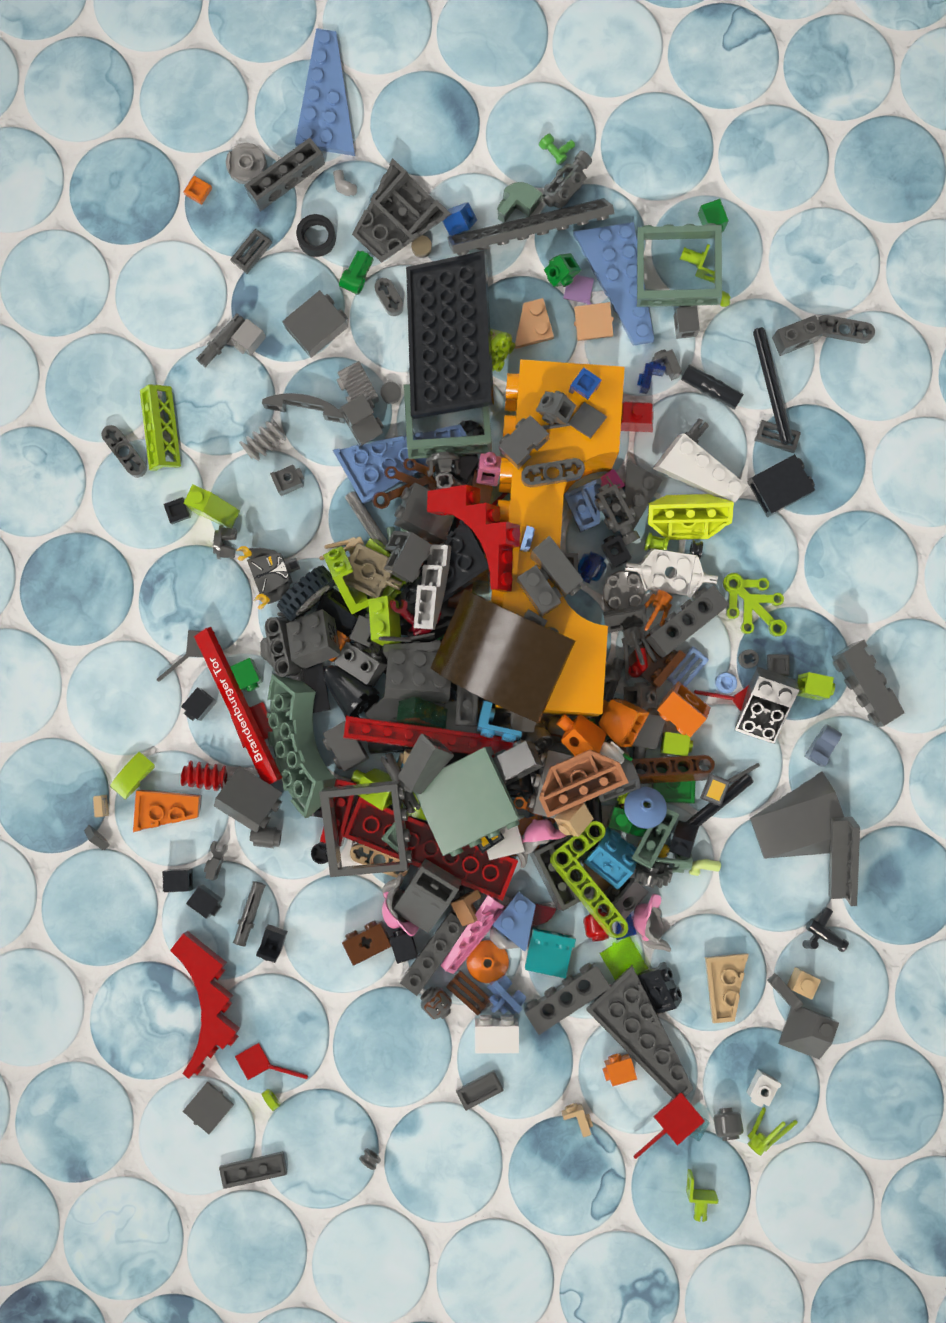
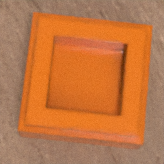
[183,175,212,205]

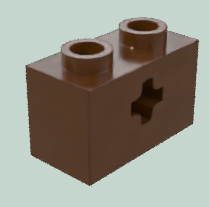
[342,920,392,966]

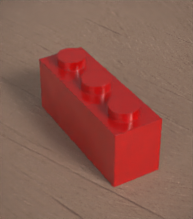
[320,779,357,847]

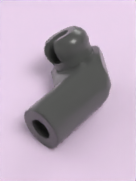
[260,637,274,668]

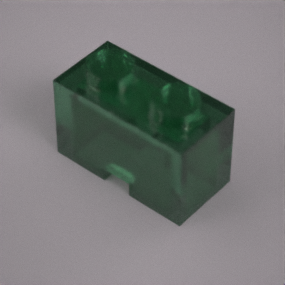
[397,696,448,729]

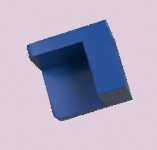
[442,202,477,236]
[569,367,601,400]

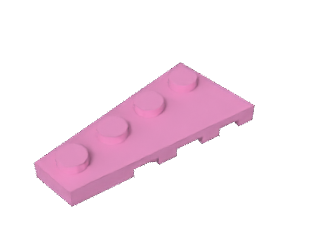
[441,895,506,974]

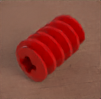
[181,760,228,791]

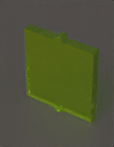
[599,935,648,980]

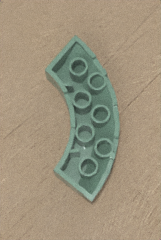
[267,674,336,818]

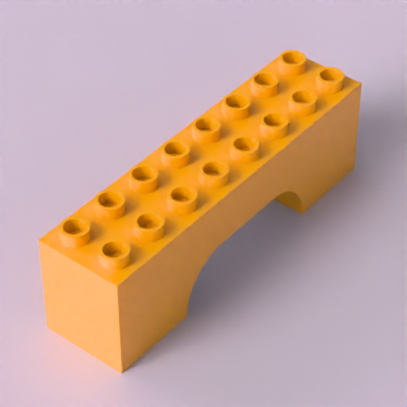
[484,359,625,717]

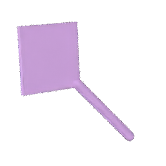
[563,275,594,305]

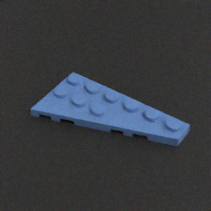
[295,28,355,156]
[573,222,654,346]
[333,424,467,504]

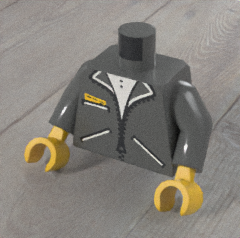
[236,546,300,609]

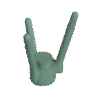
[655,846,693,873]

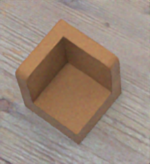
[451,890,481,926]

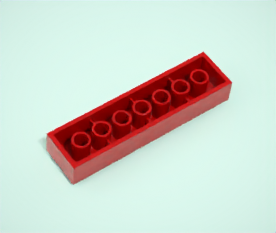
[343,797,518,901]

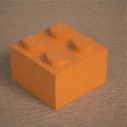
[657,681,711,737]

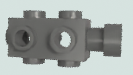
[542,151,592,208]
[594,483,640,545]

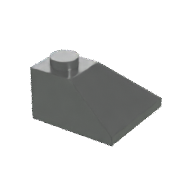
[778,1006,839,1060]

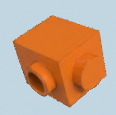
[602,1053,637,1087]

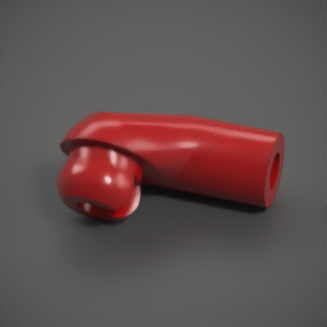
[628,648,648,678]

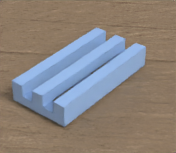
[667,646,709,687]

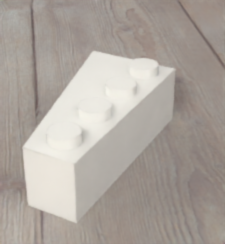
[652,433,748,503]

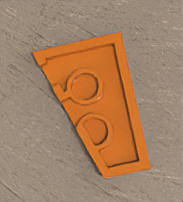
[133,789,201,832]

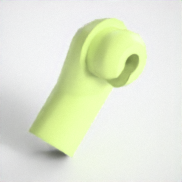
[689,859,721,876]

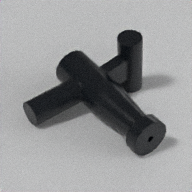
[802,907,849,952]

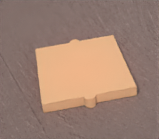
[574,302,614,341]

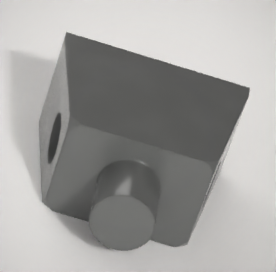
[632,714,665,759]

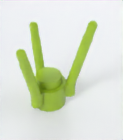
[747,1107,798,1156]

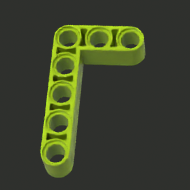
[550,821,628,938]

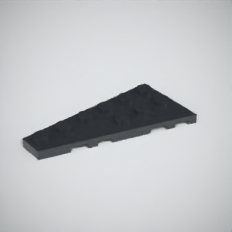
[395,520,490,629]

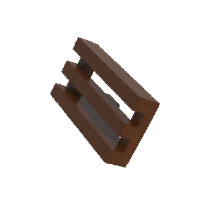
[446,970,490,1016]

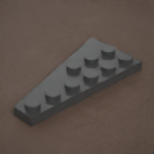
[586,965,693,1099]

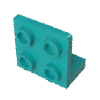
[525,927,576,978]

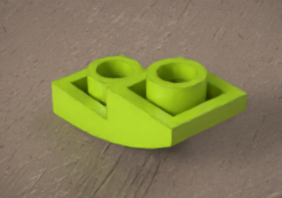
[110,752,155,800]

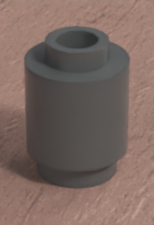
[250,826,282,849]

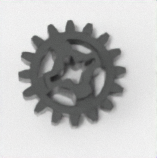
[630,862,673,888]

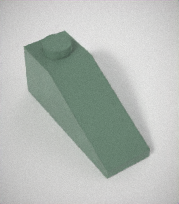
[632,808,680,869]

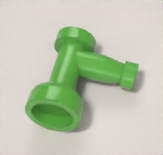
[538,133,575,165]

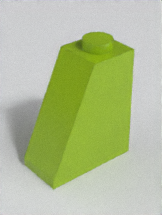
[184,484,240,529]

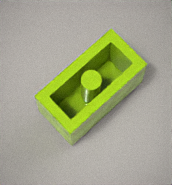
[368,595,402,646]

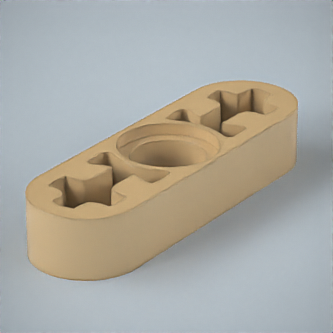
[350,843,409,878]

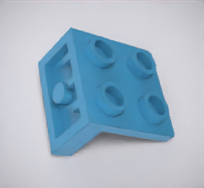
[477,701,522,743]
[584,827,637,890]

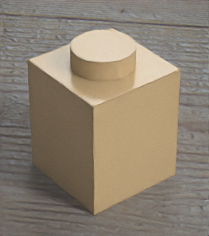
[554,803,593,837]
[787,967,821,1000]

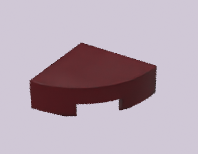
[532,903,556,925]

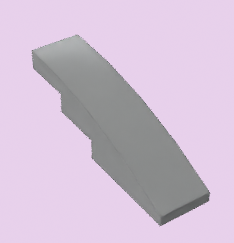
[414,544,451,630]

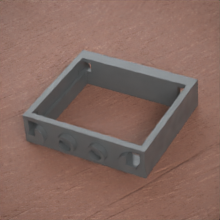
[319,780,413,877]

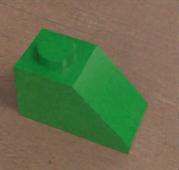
[606,806,647,838]

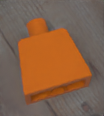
[599,699,649,747]
[557,714,606,756]

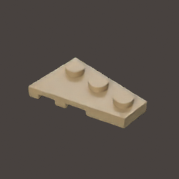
[705,953,749,1023]

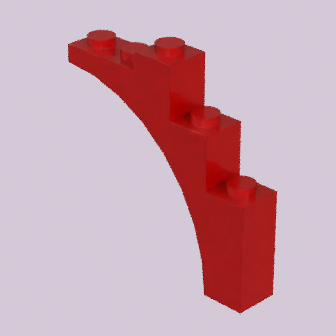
[427,484,521,592]
[170,931,240,1079]

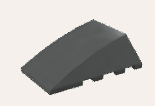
[352,158,452,263]
[750,771,844,859]

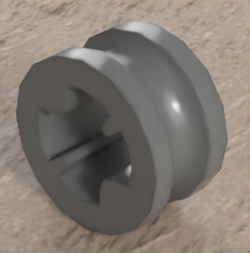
[738,649,759,669]
[359,1148,381,1170]

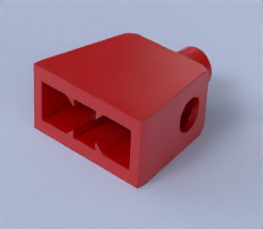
[621,402,654,432]

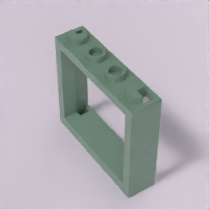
[637,223,722,307]
[404,384,492,459]

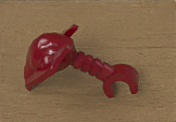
[390,600,441,635]

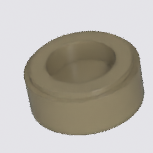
[411,235,432,258]

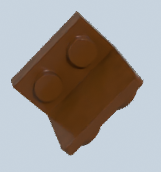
[629,633,686,689]

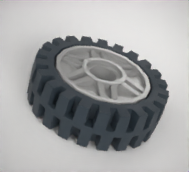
[277,565,336,621]

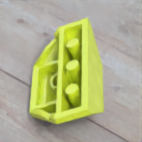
[648,494,734,540]

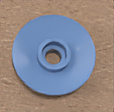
[624,787,667,829]

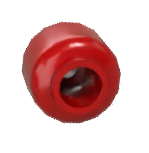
[583,909,613,942]

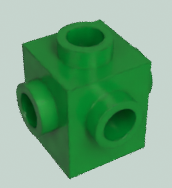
[544,253,581,287]

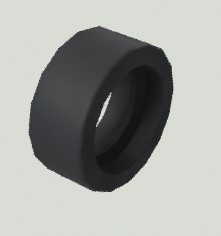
[296,214,336,257]

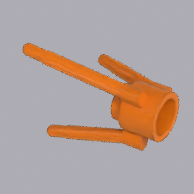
[644,590,673,631]

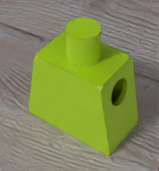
[351,768,393,811]

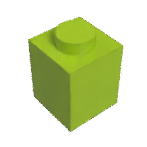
[660,732,693,756]

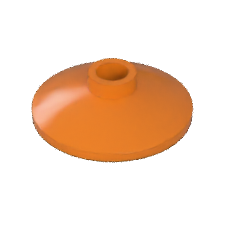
[466,940,509,983]

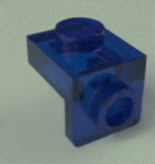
[637,362,666,394]

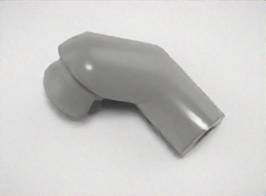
[333,170,357,196]

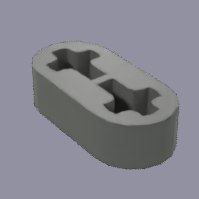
[375,278,403,316]
[767,973,803,1012]

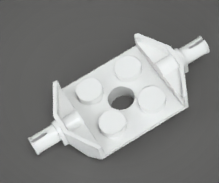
[625,549,718,598]

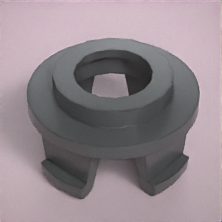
[426,452,461,477]
[213,525,237,560]

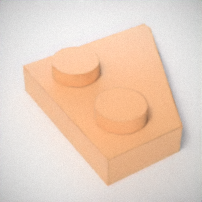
[515,298,554,349]

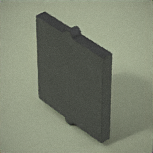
[182,1082,234,1135]

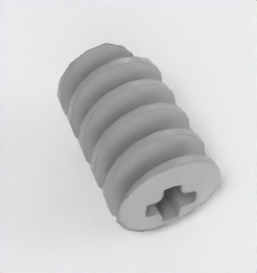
[239,418,286,461]

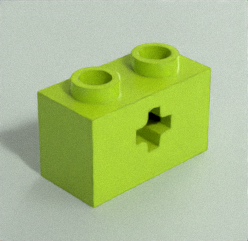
[797,672,835,701]

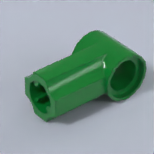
[339,251,374,295]

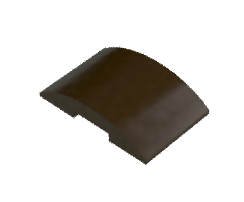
[430,589,575,723]

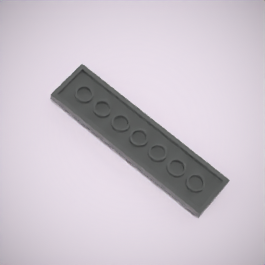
[447,198,614,255]

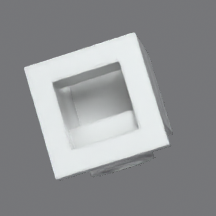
[746,1069,782,1107]

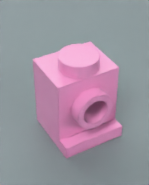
[476,452,501,486]

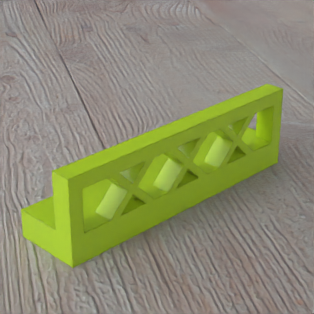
[140,384,181,471]

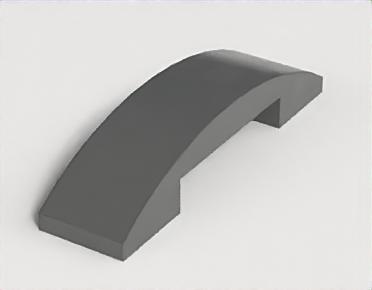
[262,393,345,424]

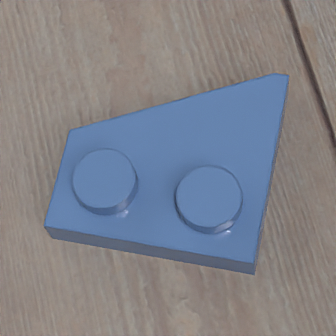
[564,478,601,533]
[492,891,536,952]

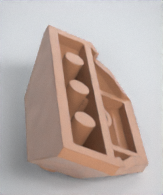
[539,750,629,818]

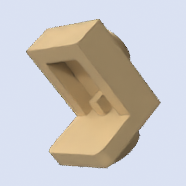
[562,1103,593,1138]

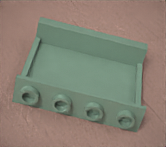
[414,747,524,857]

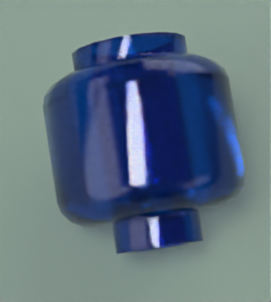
[578,551,607,584]

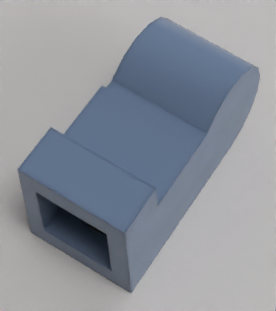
[804,724,842,767]

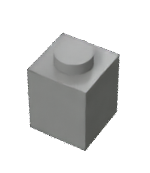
[231,319,266,356]

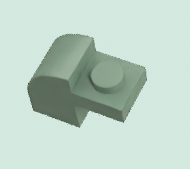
[497,182,542,223]

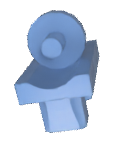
[487,975,526,1015]

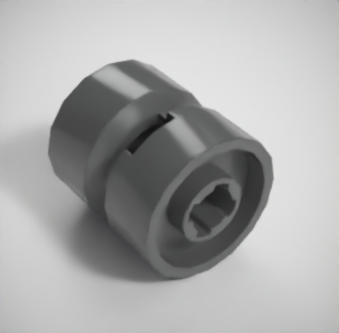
[521,719,554,755]

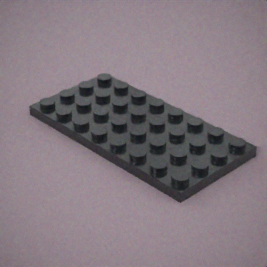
[406,251,494,419]

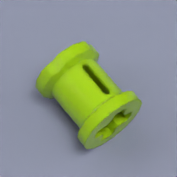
[644,532,669,551]

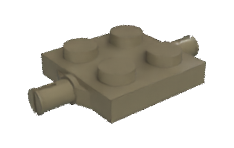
[343,543,402,598]

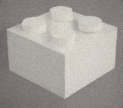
[475,1015,519,1053]

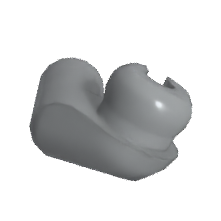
[490,927,519,949]

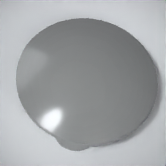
[603,571,645,610]

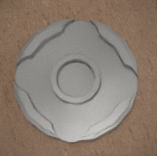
[226,143,267,184]

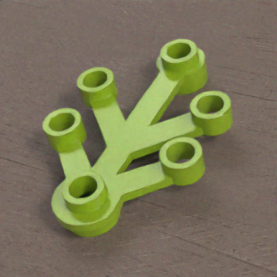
[723,573,787,637]

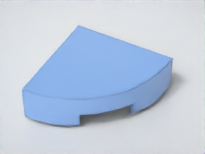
[520,526,535,552]

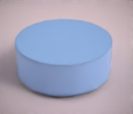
[715,672,737,694]

